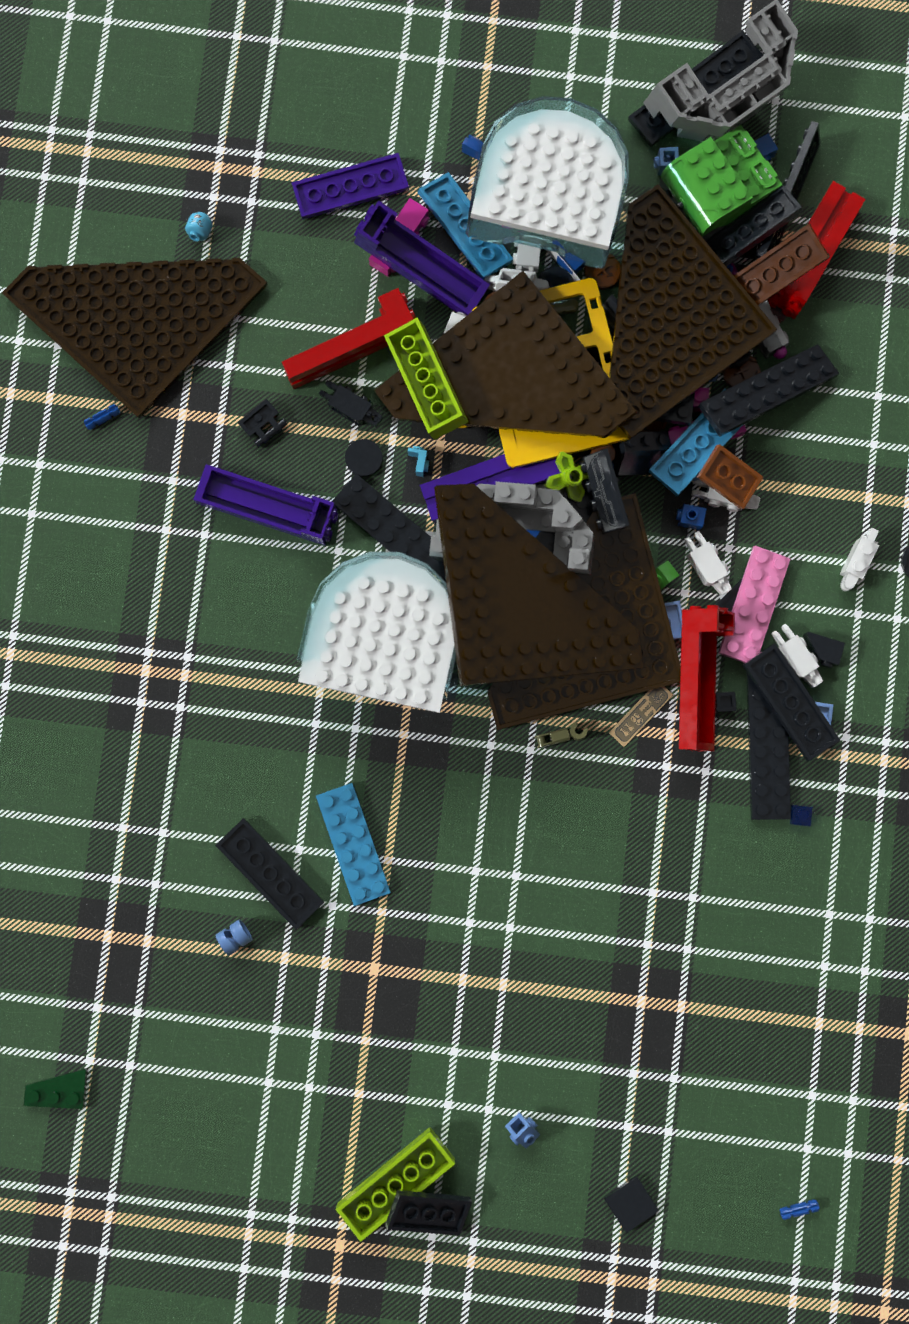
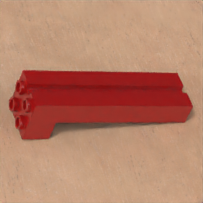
[767,181,865,319]
[282,288,416,390]
[679,605,735,751]

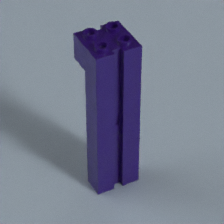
[354,200,490,315]
[420,454,560,523]
[193,464,339,546]

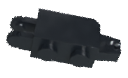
[319,380,382,427]

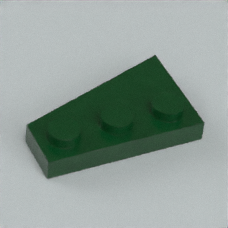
[23,1067,88,1109]

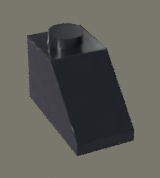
[803,632,845,668]

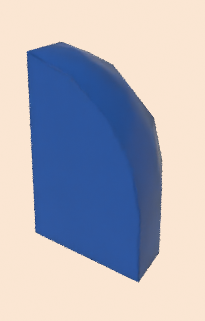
[462,134,488,162]

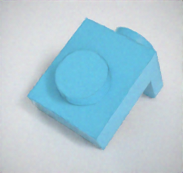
[408,446,429,477]

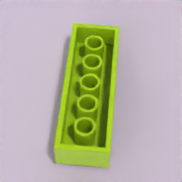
[384,317,468,440]
[336,1127,455,1242]

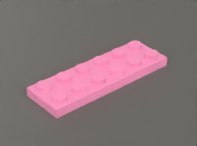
[718,546,790,663]

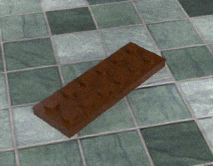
[734,224,830,306]

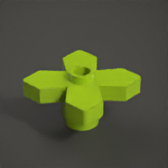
[545,452,587,502]

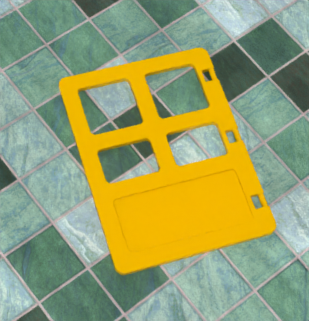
[472,278,629,468]

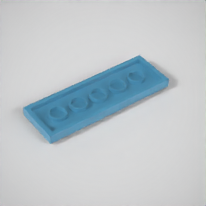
[418,172,513,280]
[648,389,743,496]
[316,783,391,906]

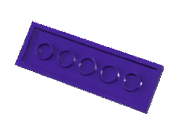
[291,153,409,220]

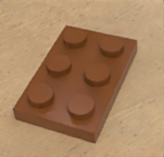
[697,444,763,509]

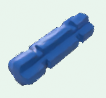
[84,404,120,430]
[780,1199,819,1220]

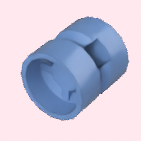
[216,919,253,956]

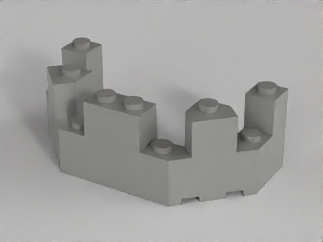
[643,0,798,142]
[429,482,595,575]

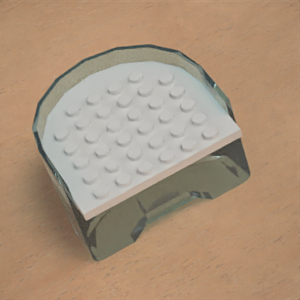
[466,96,629,268]
[297,552,456,713]

